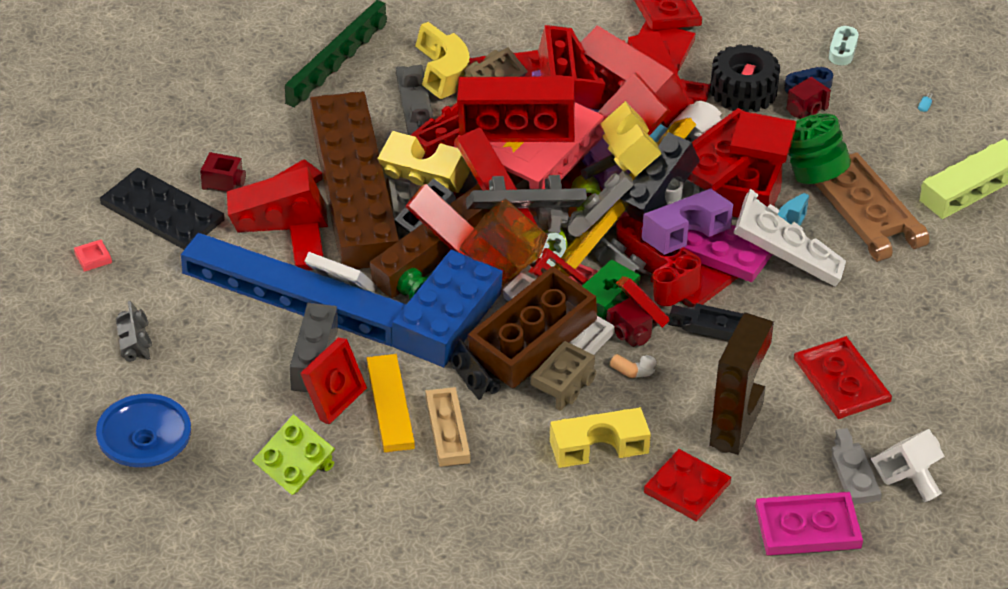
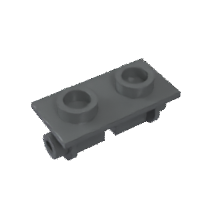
[594,237,652,285]
[116,301,152,362]

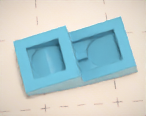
[777,193,809,226]

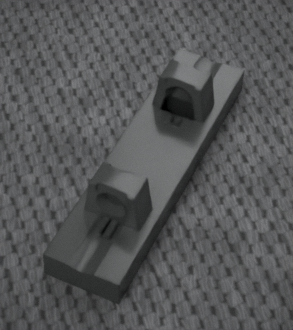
[396,65,434,135]
[466,175,587,209]

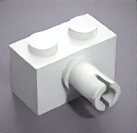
[871,429,945,503]

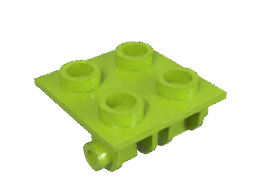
[252,414,335,495]

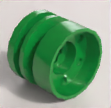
[788,114,851,184]

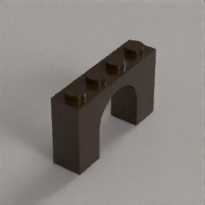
[709,312,774,455]

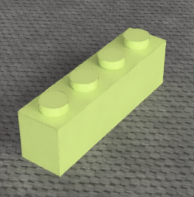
[919,139,1008,219]

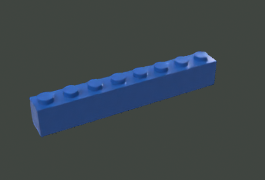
[181,233,407,347]

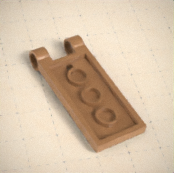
[815,152,929,262]

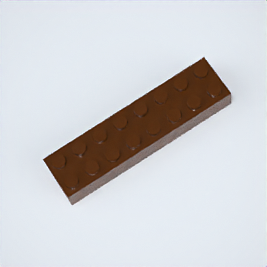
[310,91,399,269]

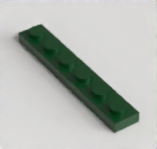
[285,0,387,108]

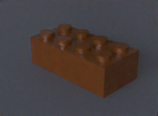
[468,266,597,389]

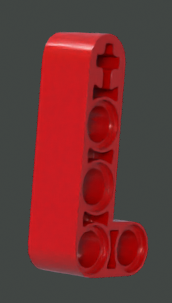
[616,216,702,306]

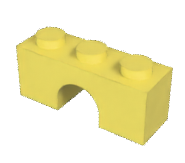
[600,101,662,176]
[378,131,470,193]
[550,407,651,468]

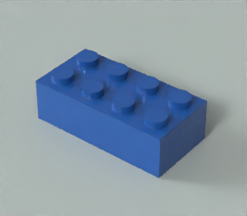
[392,249,503,368]

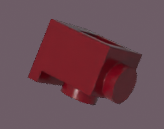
[786,77,831,119]
[200,152,246,192]
[606,298,653,347]

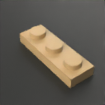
[425,387,470,467]

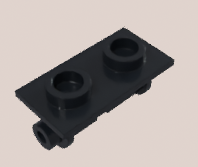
[449,339,501,400]

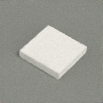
[305,252,377,293]

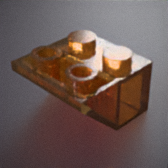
[459,199,548,286]

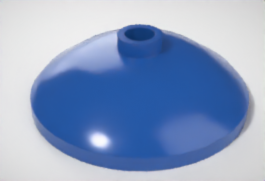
[96,394,191,468]

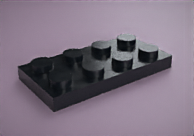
[100,168,225,250]

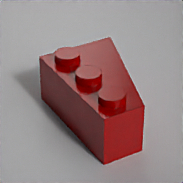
[538,25,606,109]
[410,97,460,159]
[227,167,328,233]

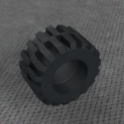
[710,44,780,112]

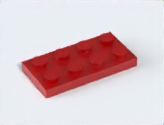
[687,108,758,191]

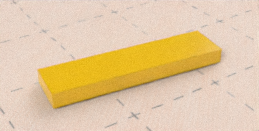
[367,354,415,453]

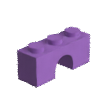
[642,188,733,255]

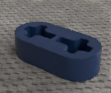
[784,67,834,94]

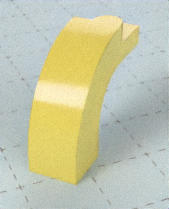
[415,22,470,99]

